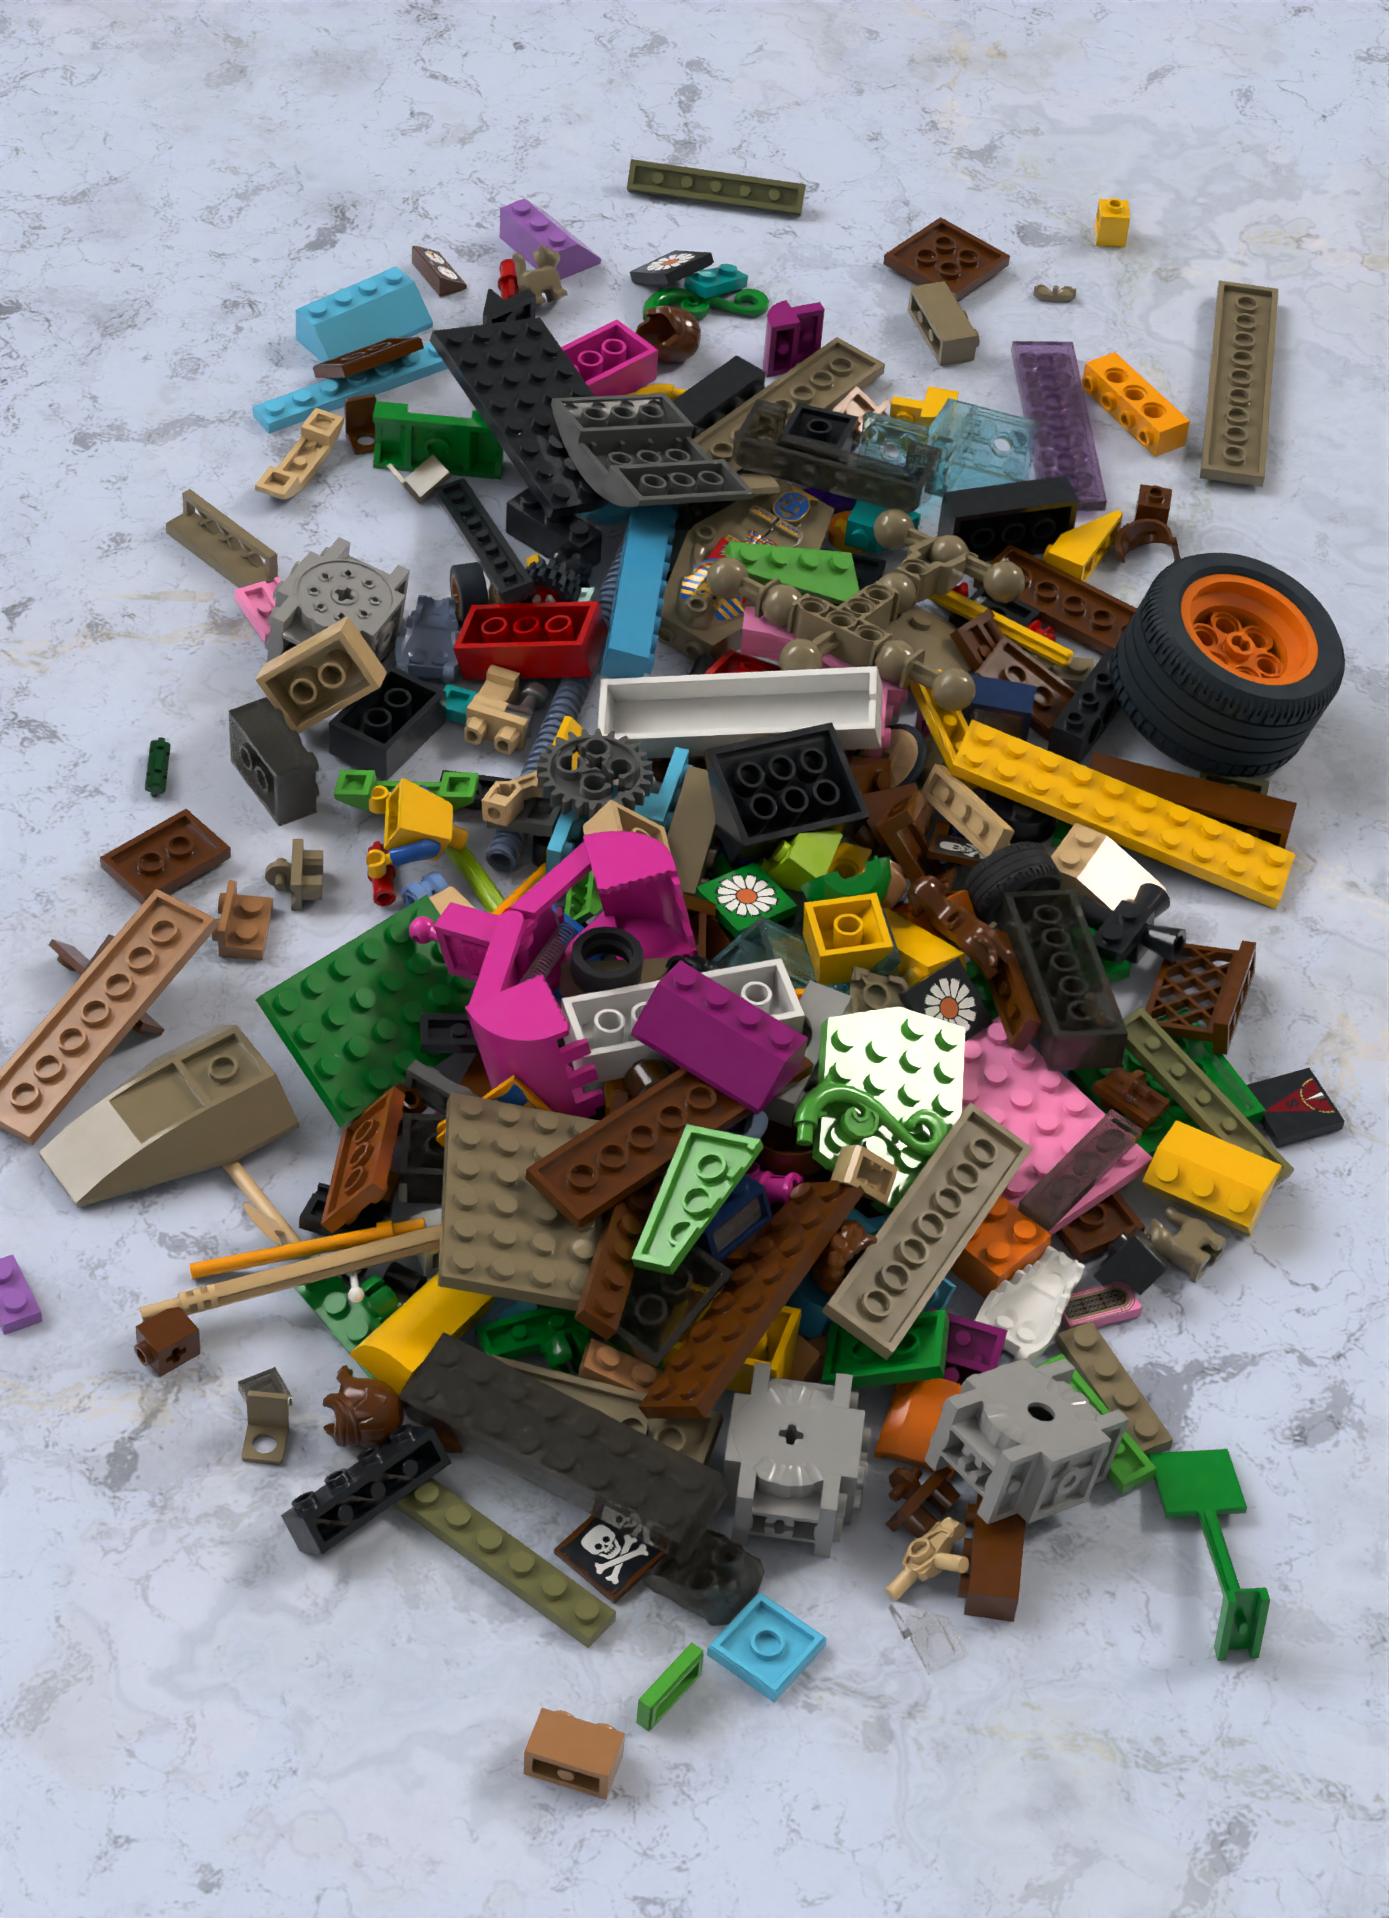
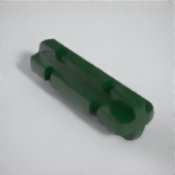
[145,737,171,797]

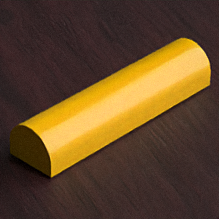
[909,669,979,790]

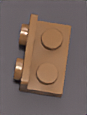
[212,880,274,960]

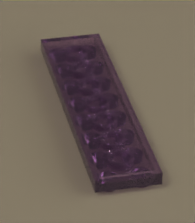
[1011,341,1107,511]

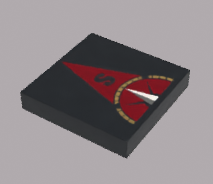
[1247,1068,1345,1148]

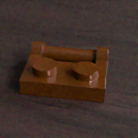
[949,608,1004,674]

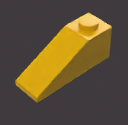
[1042,510,1123,582]

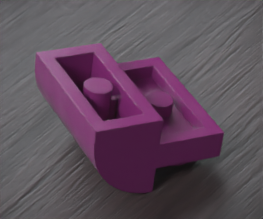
[763,300,825,377]
[929,1308,1008,1386]

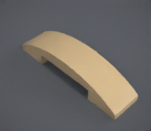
[255,408,344,500]

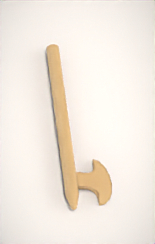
[222,1161,304,1258]

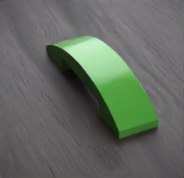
[334,770,479,814]

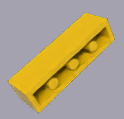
[875,908,967,986]

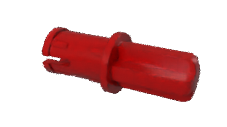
[498,259,520,300]
[367,841,396,906]

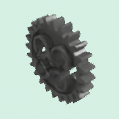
[537,728,653,820]

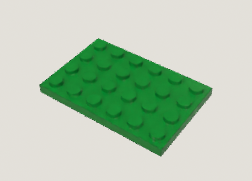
[256,895,476,1128]

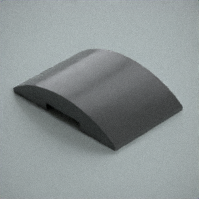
[551,393,755,507]

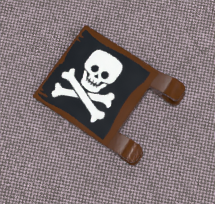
[926,820,986,867]
[554,1476,691,1604]

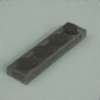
[1018,1109,1143,1232]

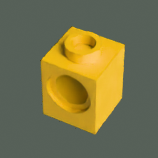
[1094,198,1130,247]

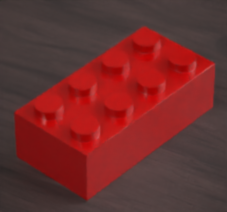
[453,601,608,680]

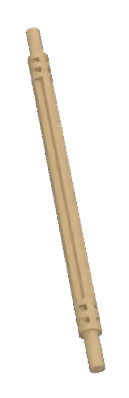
[139,1224,441,1322]

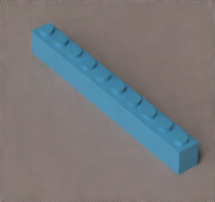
[600,504,678,679]

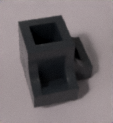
[1093,1226,1169,1295]

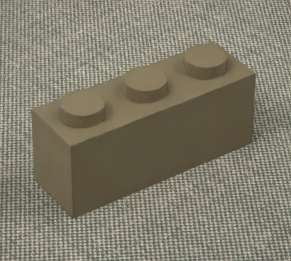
[908,281,980,366]

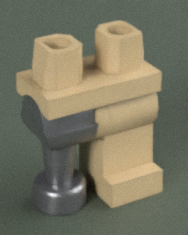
[464,664,550,755]

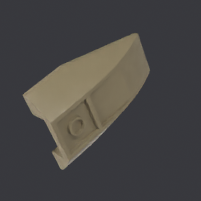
[39,1025,299,1208]

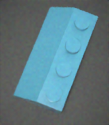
[295,266,433,362]

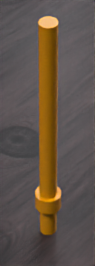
[190,1217,426,1279]

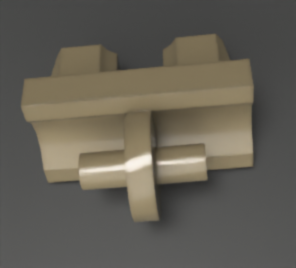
[265,839,324,911]

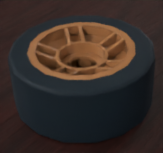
[450,562,489,628]

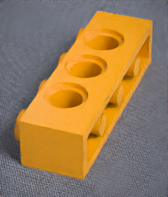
[1081,352,1190,457]

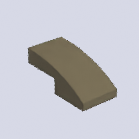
[739,473,780,498]

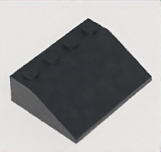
[704,722,870,864]

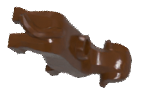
[907,875,1015,980]

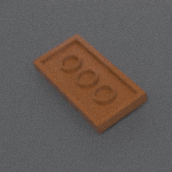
[321,1086,405,1233]

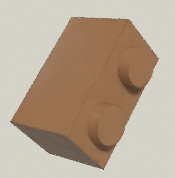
[523,1708,625,1800]

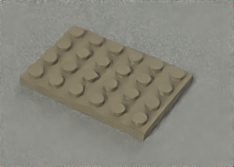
[438,1092,602,1311]

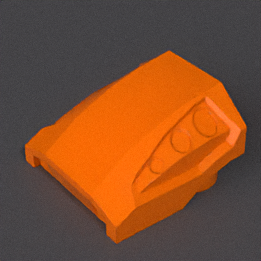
[874,1378,961,1480]

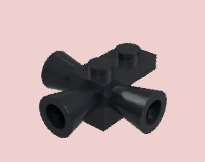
[1073,883,1186,965]

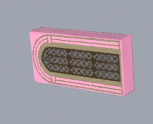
[1061,1281,1142,1330]

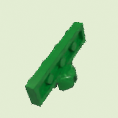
[294,1255,402,1380]
[474,1293,639,1375]

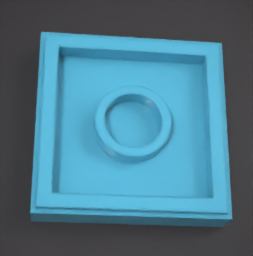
[707,1591,827,1703]

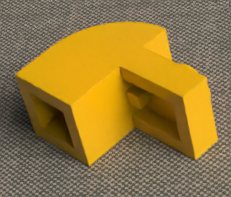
[888,386,959,442]

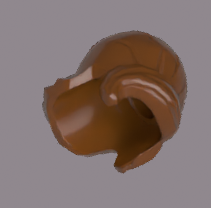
[636,306,701,363]
[322,1365,404,1448]

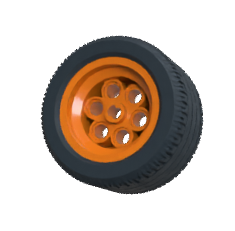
[1111,553,1345,777]

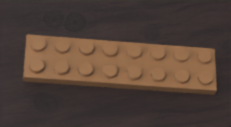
[0,889,217,1145]

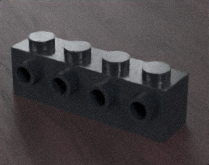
[281,1424,451,1554]

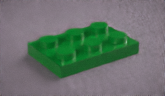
[822,1309,950,1389]

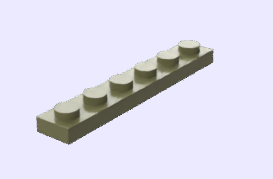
[627,159,806,215]
[1111,1006,1294,1189]
[397,1477,616,1648]

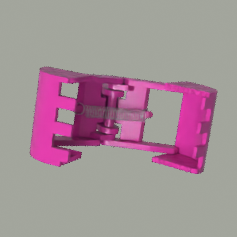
[409,831,698,1118]

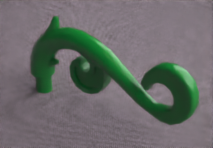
[642,287,769,321]

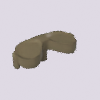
[1033,284,1077,302]

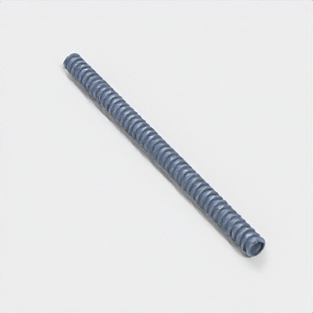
[486,541,624,872]

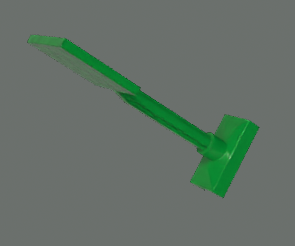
[1148,1449,1270,1661]

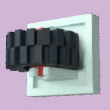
[520,559,599,603]

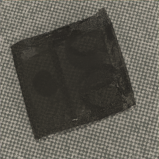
[642,1524,765,1626]

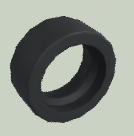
[570,926,644,994]

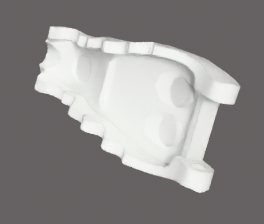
[975,1246,1085,1364]

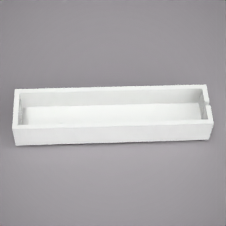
[598,666,883,758]

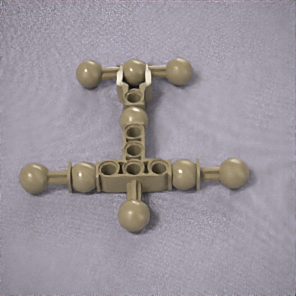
[707,508,1025,712]

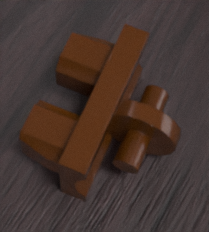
[1092,1064,1170,1133]
[885,1467,961,1538]

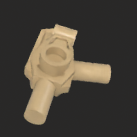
[885,1517,969,1601]

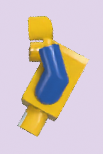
[366,778,468,878]

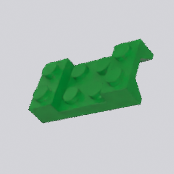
[373,401,504,480]

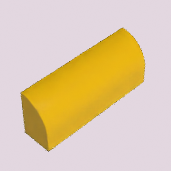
[349,1273,496,1396]

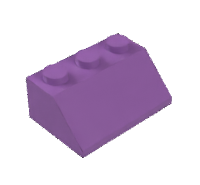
[499,198,601,280]

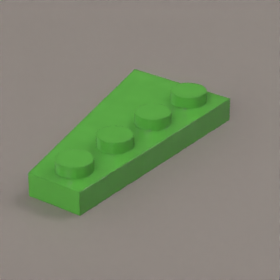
[632,1124,764,1275]

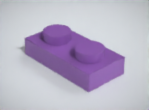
[0,1254,42,1335]

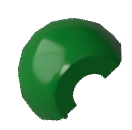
[801,856,892,904]

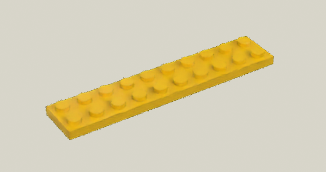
[949,719,1295,909]

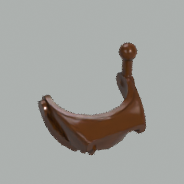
[1114,519,1181,563]

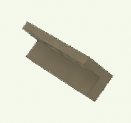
[166,489,278,588]

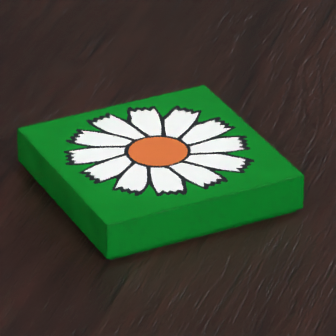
[695,862,797,941]

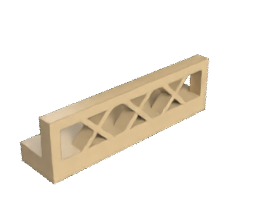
[921,764,1015,857]

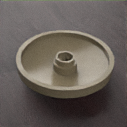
[883,605,973,674]

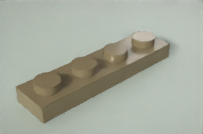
[1055,1321,1173,1457]

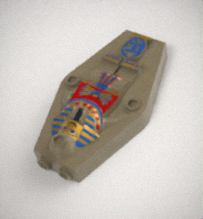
[657,478,834,661]

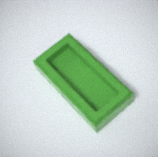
[636,1642,704,1731]

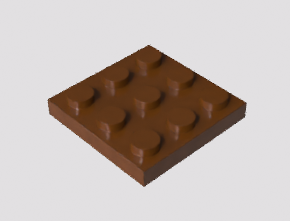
[883,217,1010,301]

